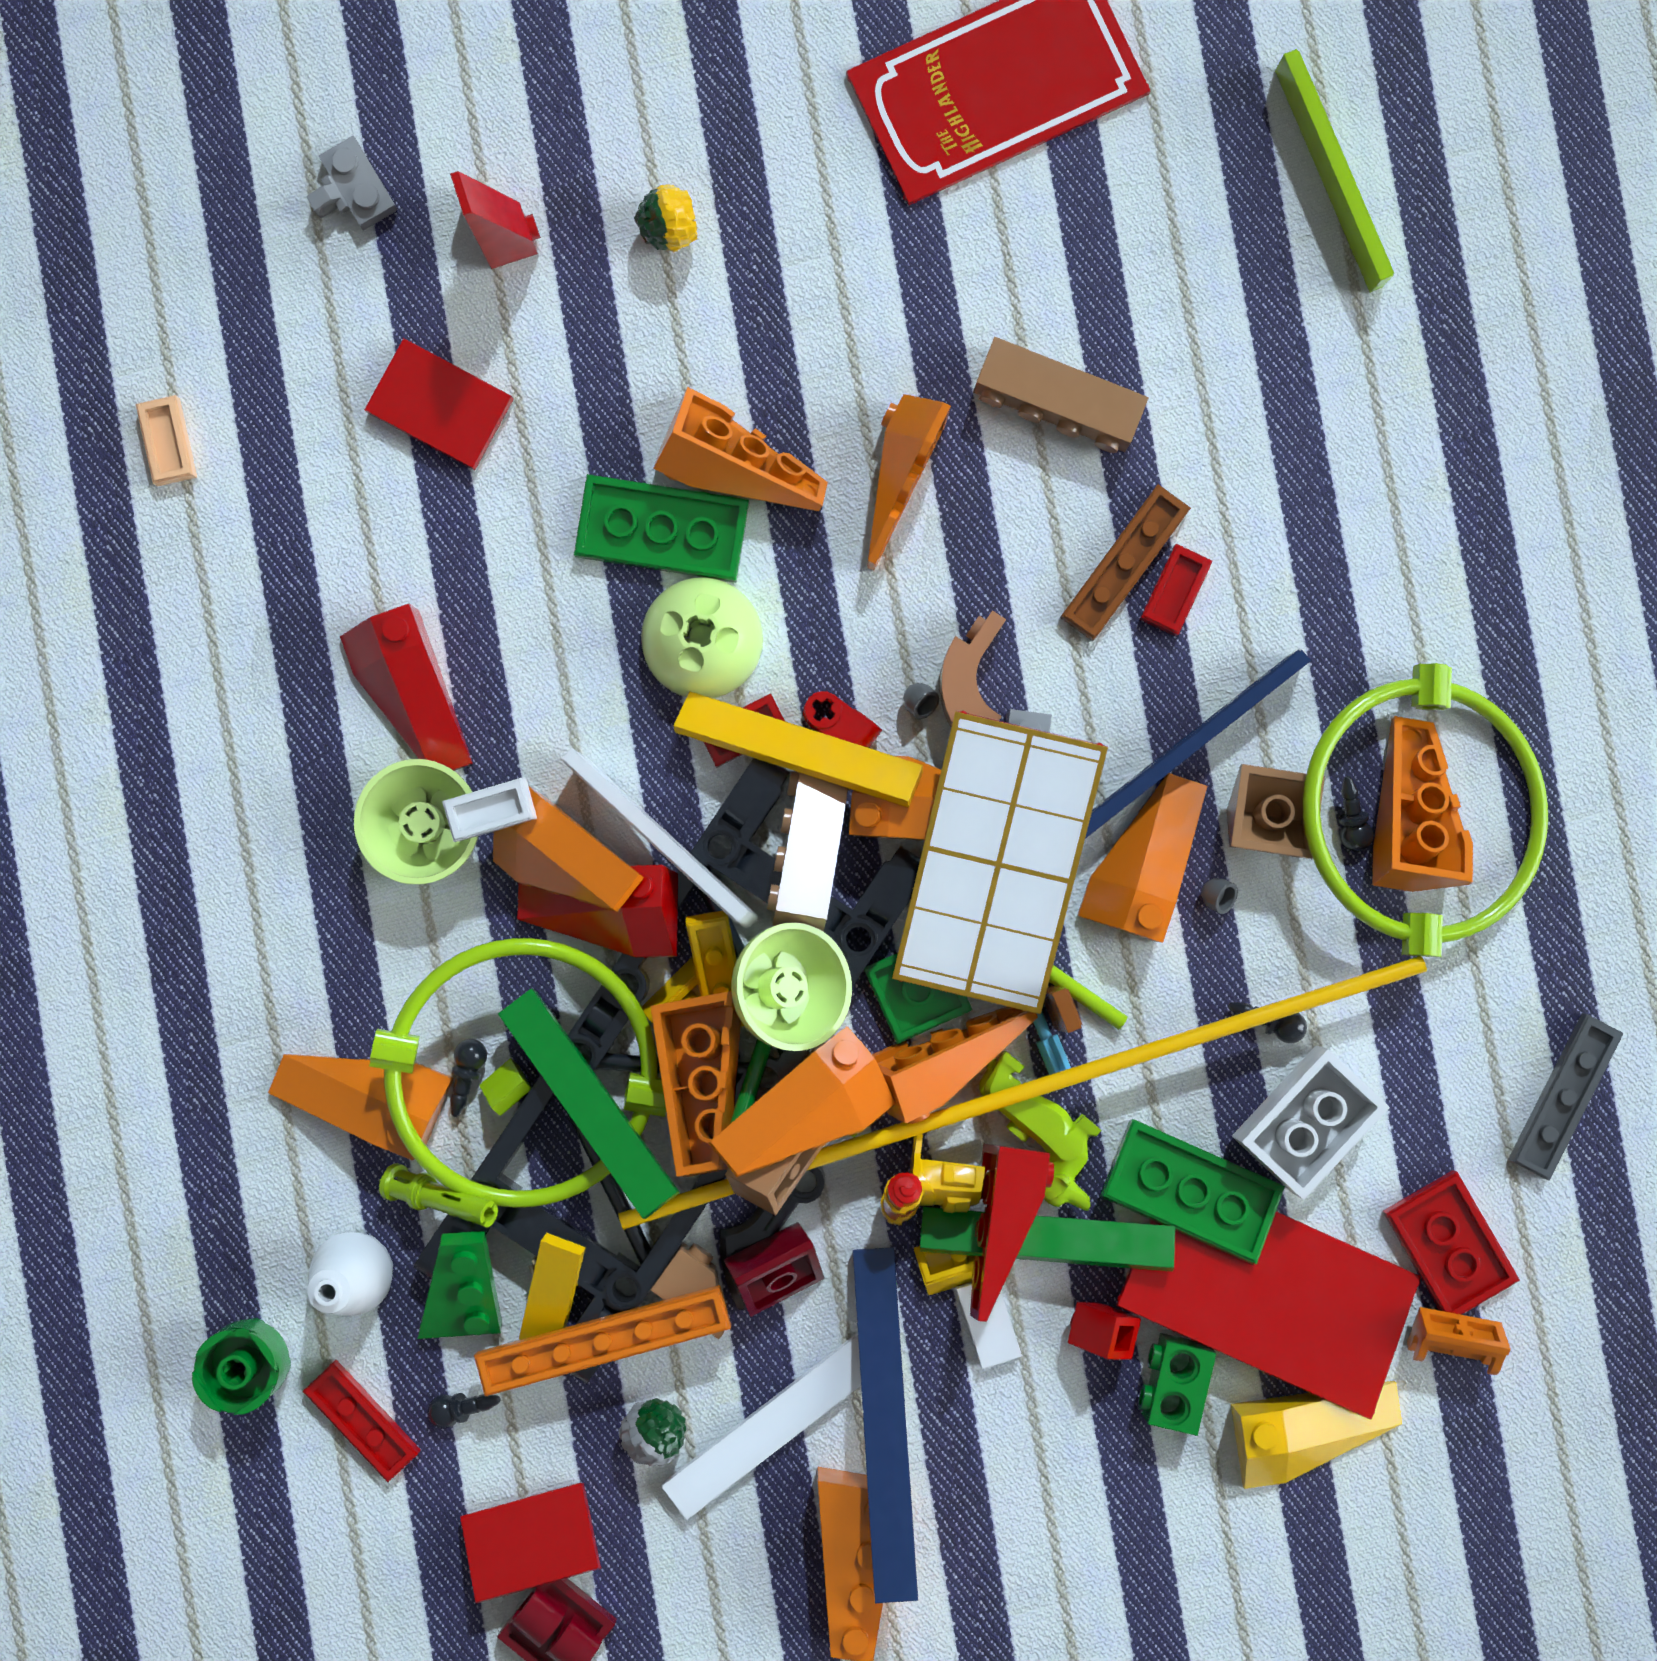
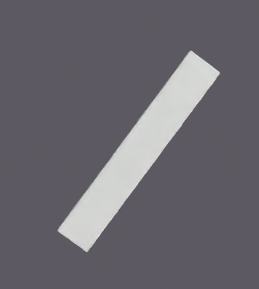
[562,748,759,928]
[661,1332,861,1520]

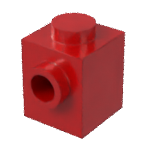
[1068,1302,1141,1359]

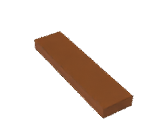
[1060,484,1191,641]

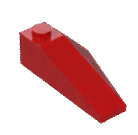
[517,865,678,958]
[970,1143,1054,1322]

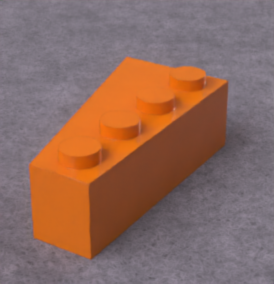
[650,991,741,1177]
[818,1466,883,1661]

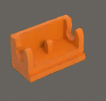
[1407,1307,1511,1375]

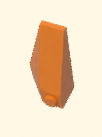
[867,394,951,571]
[1372,716,1473,892]
[849,756,941,841]
[1077,773,1207,943]
[709,1026,896,1177]

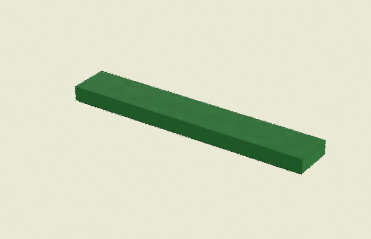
[498,988,680,1219]
[920,1207,1175,1272]

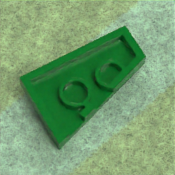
[418,1231,502,1339]

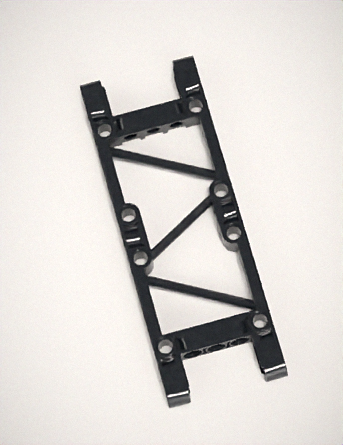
[413,758,920,1385]

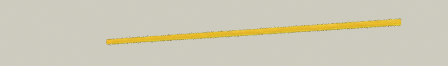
[618,956,1427,1230]

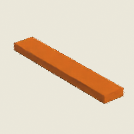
[474,1285,731,1396]

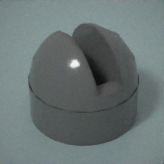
[903,683,940,720]
[1201,878,1238,914]

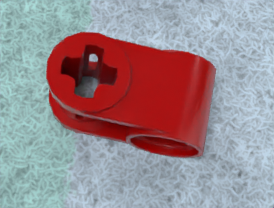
[803,691,882,748]

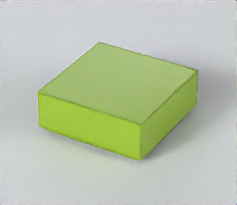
[479,1058,532,1116]

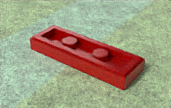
[302,1359,421,1482]

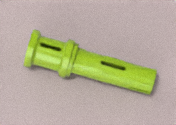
[379,1163,498,1227]

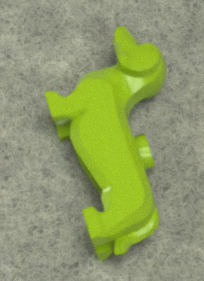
[979,1050,1102,1211]

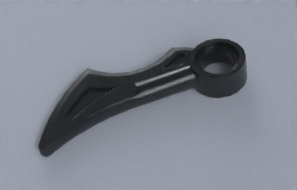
[720,1166,825,1310]

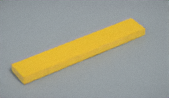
[673,691,923,808]

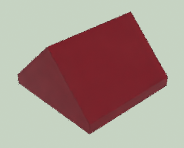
[724,1222,825,1317]

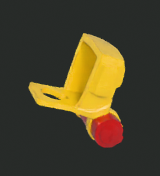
[880,1134,985,1225]

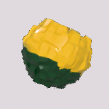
[634,184,698,253]

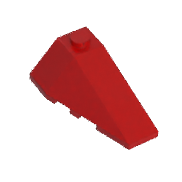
[450,171,541,269]
[340,603,473,771]

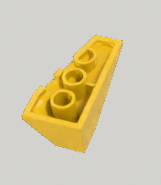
[1231,1381,1402,1489]

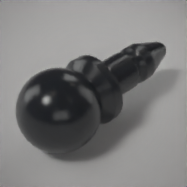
[1339,776,1373,852]
[1228,1002,1307,1044]
[450,1039,487,1117]
[427,1393,501,1429]

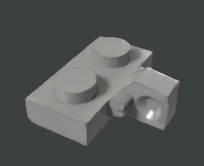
[306,135,398,231]

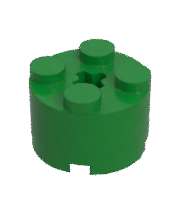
[192,1318,291,1415]

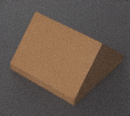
[1226,764,1325,860]

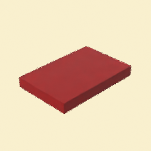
[364,338,514,470]
[1382,1170,1520,1315]
[460,1483,601,1603]

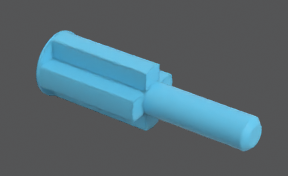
[1033,1011,1071,1075]

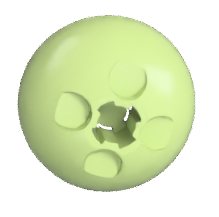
[641,577,763,698]
[354,759,478,884]
[731,923,852,1051]

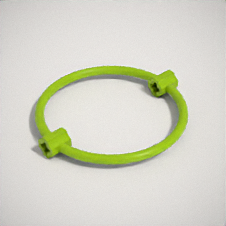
[1303,663,1548,957]
[369,938,666,1207]

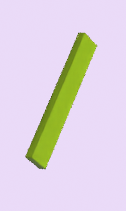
[1275,49,1394,293]

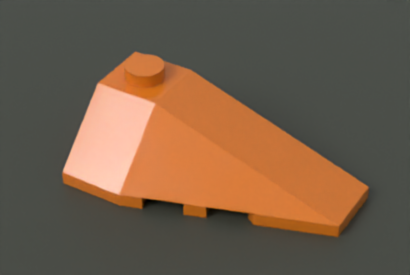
[653,387,828,511]
[493,785,644,912]
[872,1006,1038,1124]
[268,1054,454,1161]

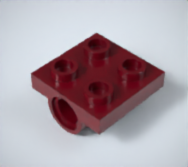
[497,1578,617,1661]

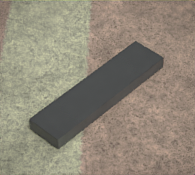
[1508,1013,1624,1181]

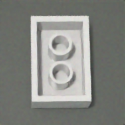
[1232,1046,1390,1200]

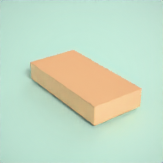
[135,395,197,487]

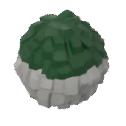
[619,1398,687,1467]

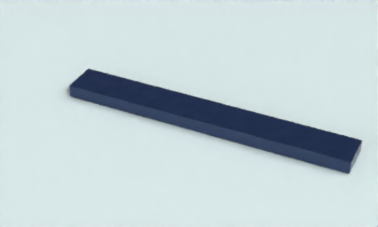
[1085,649,1311,839]
[853,1247,918,1603]

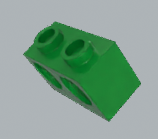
[1138,1333,1216,1436]

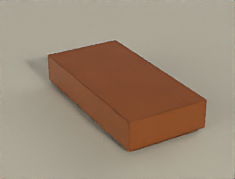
[1044,986,1083,1033]

